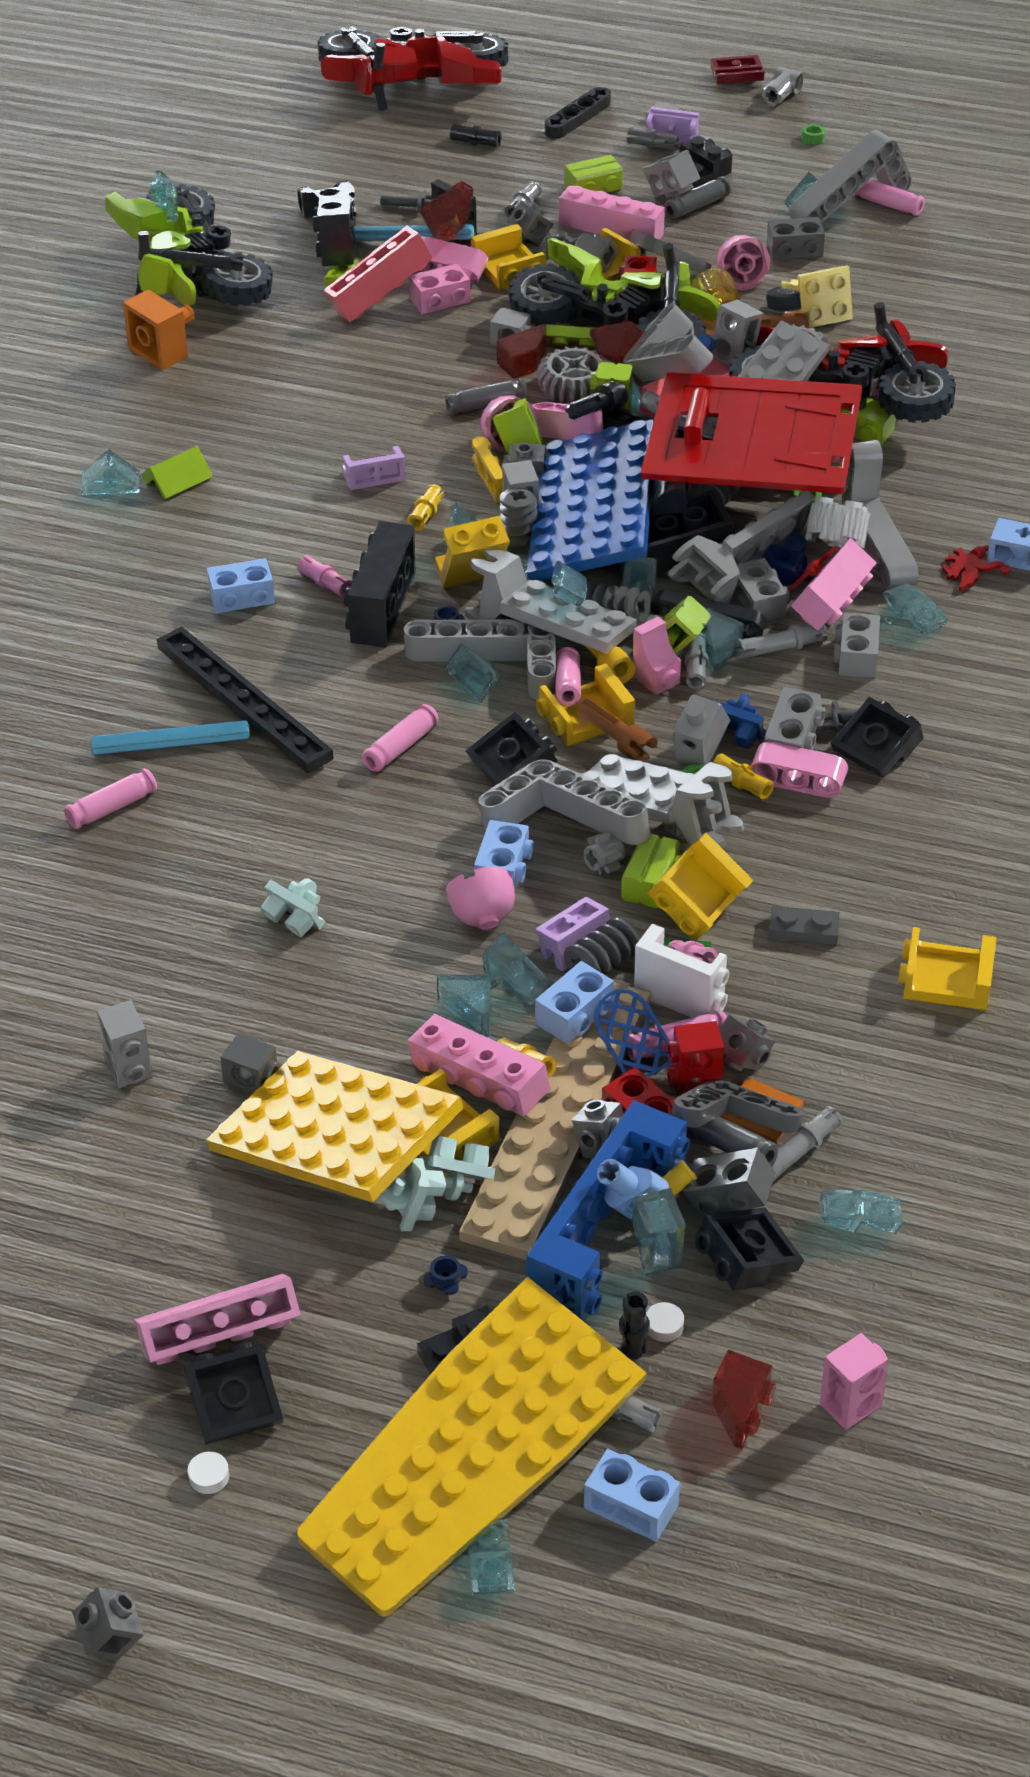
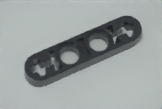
[545,87,611,138]
[650,589,767,639]

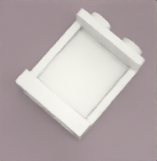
[634,924,730,1018]

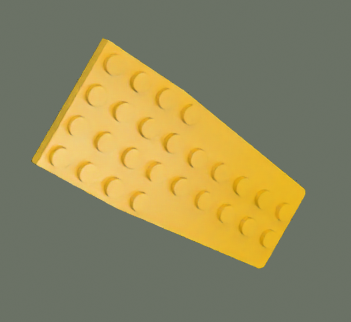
[297,1277,647,1617]

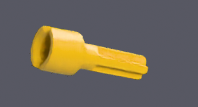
[585,646,636,684]

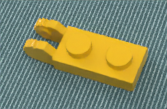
[472,436,502,503]

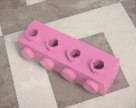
[559,186,665,240]
[791,538,877,631]
[408,1014,551,1117]
[134,1274,301,1365]

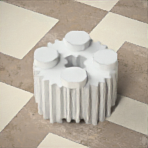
[805,497,870,549]

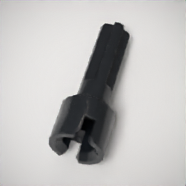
[565,380,628,420]

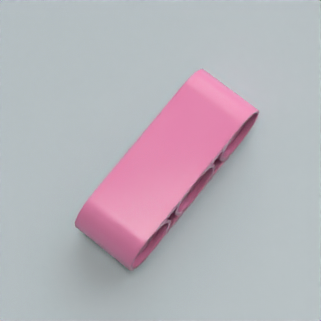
[420,237,488,284]
[532,402,603,440]
[751,741,848,798]

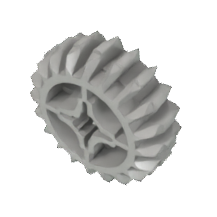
[537,346,609,404]

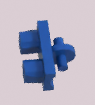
[711,694,766,749]

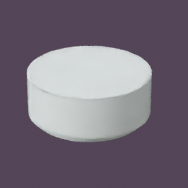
[646,1302,684,1342]
[188,1452,229,1494]

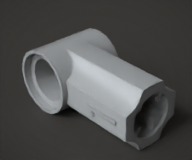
[762,67,804,107]

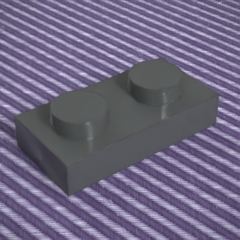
[769,906,840,945]

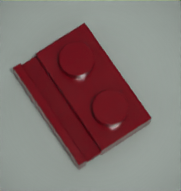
[710,55,765,84]

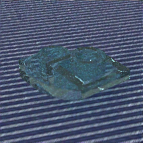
[150,170,178,222]
[551,560,587,607]
[882,583,948,635]
[820,1189,903,1234]
[468,1518,515,1596]

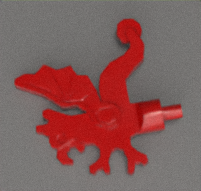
[788,545,837,593]
[942,545,1011,592]

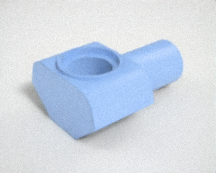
[597,1159,670,1219]

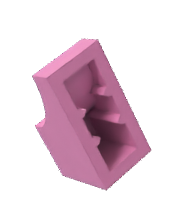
[633,616,681,696]

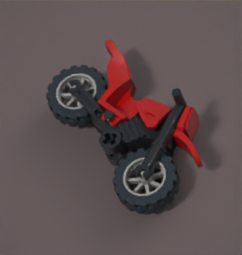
[318,27,508,111]
[729,302,956,423]

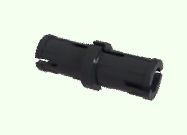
[450,124,502,148]
[619,1291,650,1359]

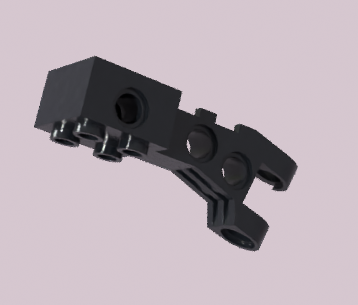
[297,180,357,266]

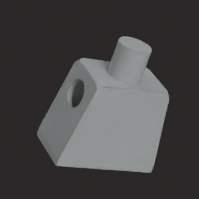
[673,695,730,766]

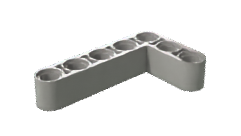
[789,129,912,224]
[623,303,713,382]
[841,440,919,589]
[404,619,556,700]
[478,760,651,845]

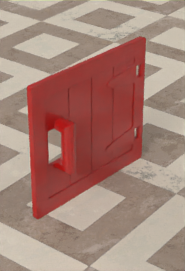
[641,372,862,494]

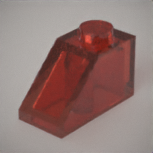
[419,180,474,241]
[496,324,546,379]

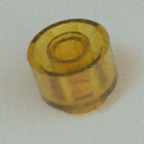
[691,269,740,324]

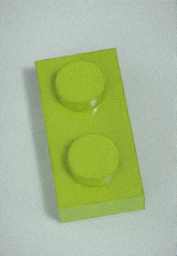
[546,325,603,348]

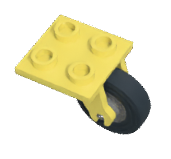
[766,265,853,328]

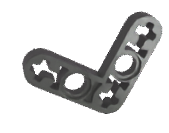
[628,229,712,277]
[671,1080,804,1133]

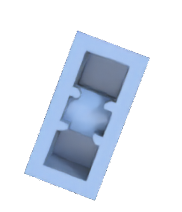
[987,518,1030,571]

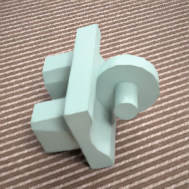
[260,878,326,938]
[420,1136,496,1201]
[379,1158,446,1231]

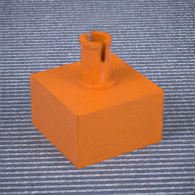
[123,289,195,370]

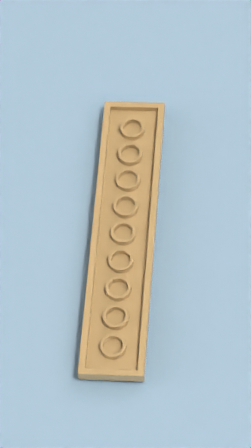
[459,982,650,1260]

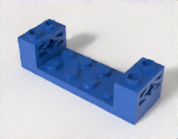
[526,1100,690,1322]

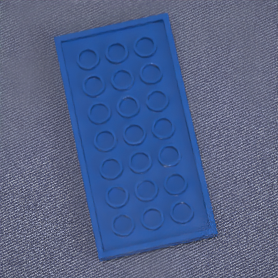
[527,419,654,581]

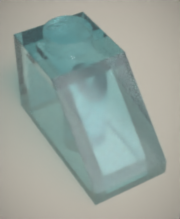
[632,1188,686,1276]

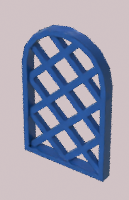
[594,989,672,1077]

